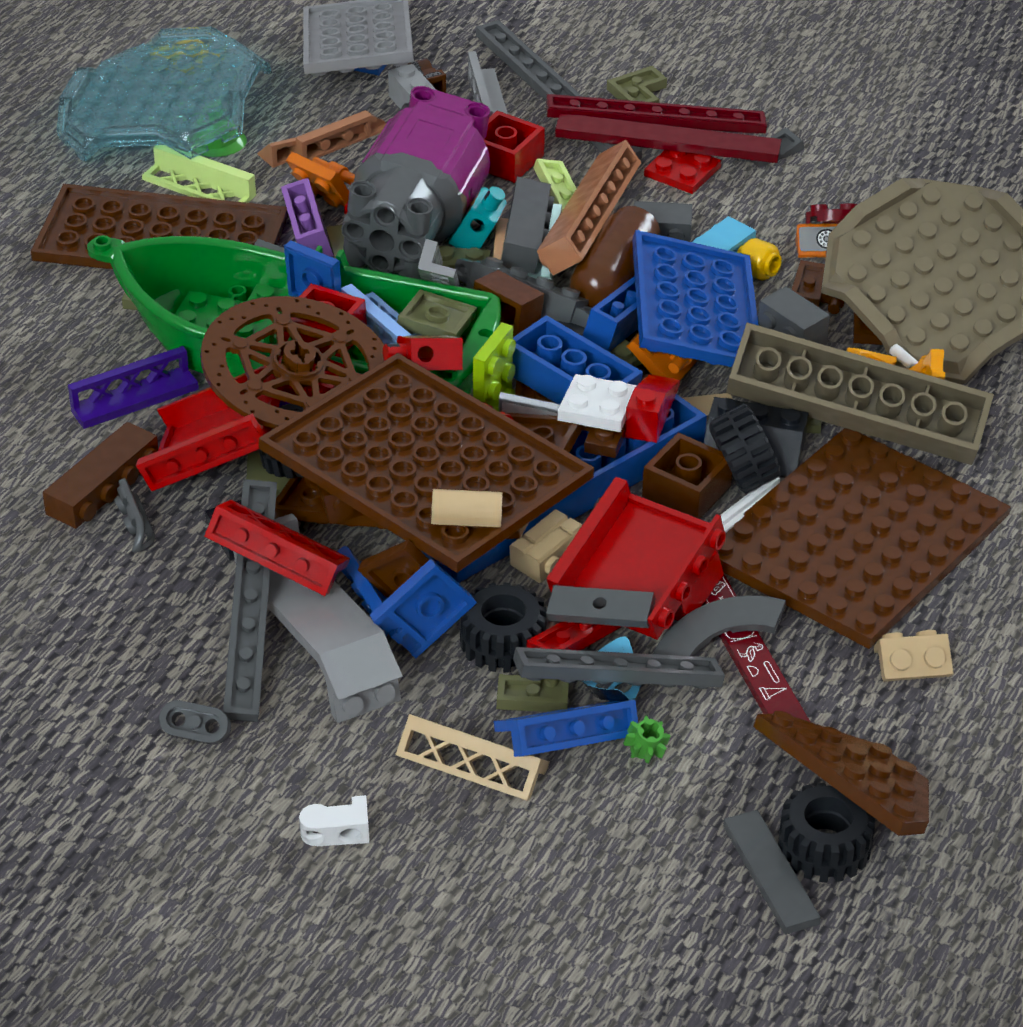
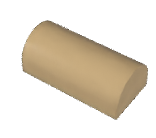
[431,489,502,527]

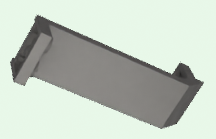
[233,514,403,723]

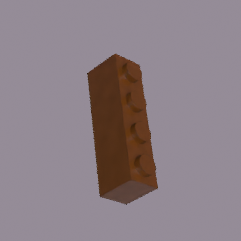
[43,422,158,529]

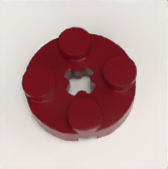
[805,203,857,224]

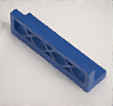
[494,700,639,757]

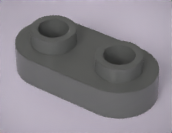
[159,700,231,745]

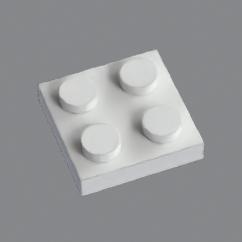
[557,374,637,432]

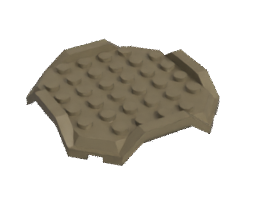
[821,178,1023,385]

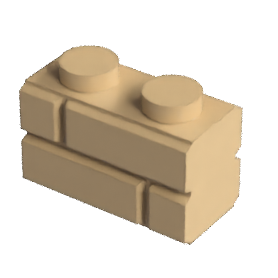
[509,509,582,583]

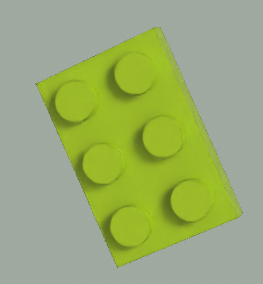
[473,322,516,412]

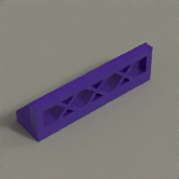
[68,346,199,429]

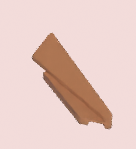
[257,110,387,168]

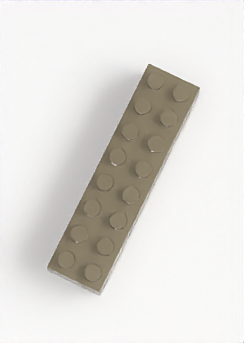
[726,322,994,465]

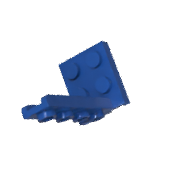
[337,546,477,658]

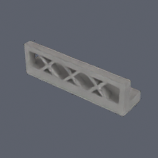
[468,51,508,117]
[417,239,460,287]

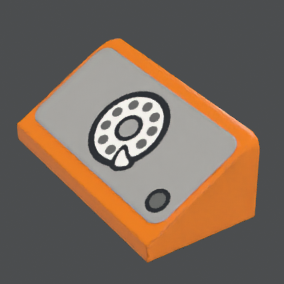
[795,224,838,258]

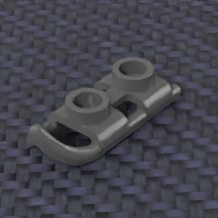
[114,478,155,553]

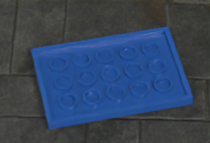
[632,230,759,367]

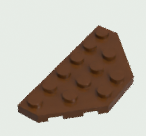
[753,711,929,836]

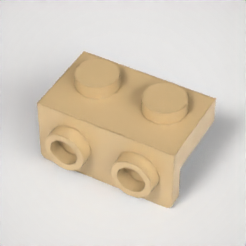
[873,630,954,682]

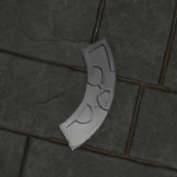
[653,595,786,656]

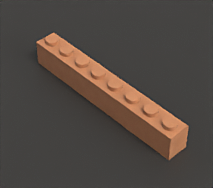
[537,140,641,276]

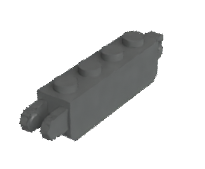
[455,257,591,328]

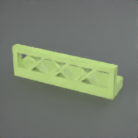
[142,142,256,203]

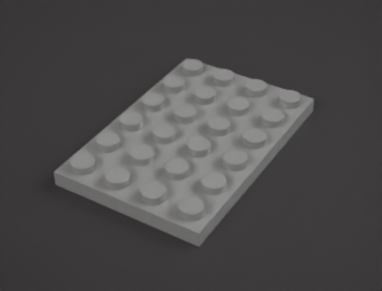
[303,0,414,76]

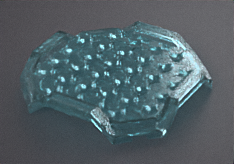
[57,26,272,162]

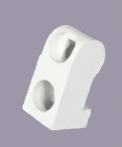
[299,795,369,846]

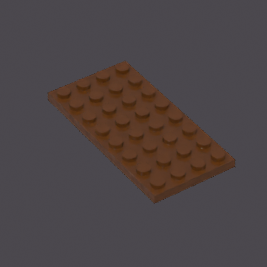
[31,184,288,269]

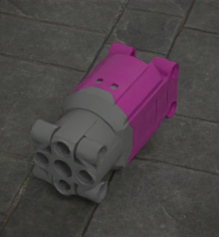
[341,86,490,279]

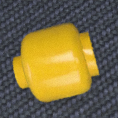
[737,238,782,281]

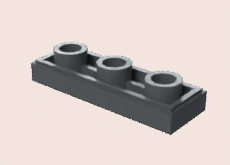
[546,585,656,628]

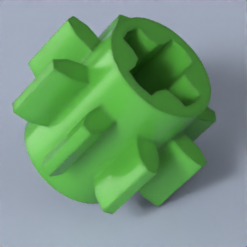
[623,716,671,763]

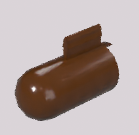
[569,206,660,308]

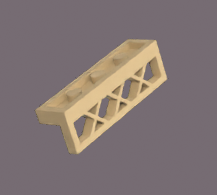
[396,714,550,801]

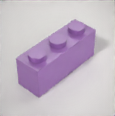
[281,178,334,257]

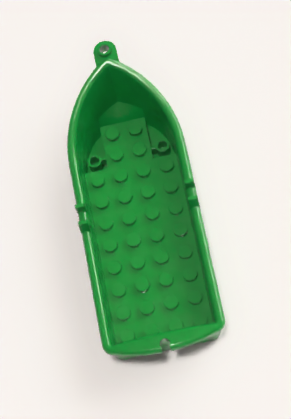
[87,235,501,395]

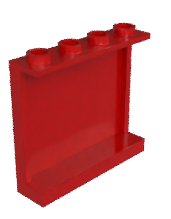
[136,365,284,491]
[546,477,726,640]

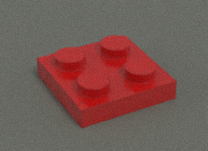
[644,150,721,194]

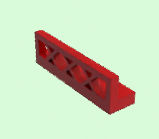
[204,500,350,596]

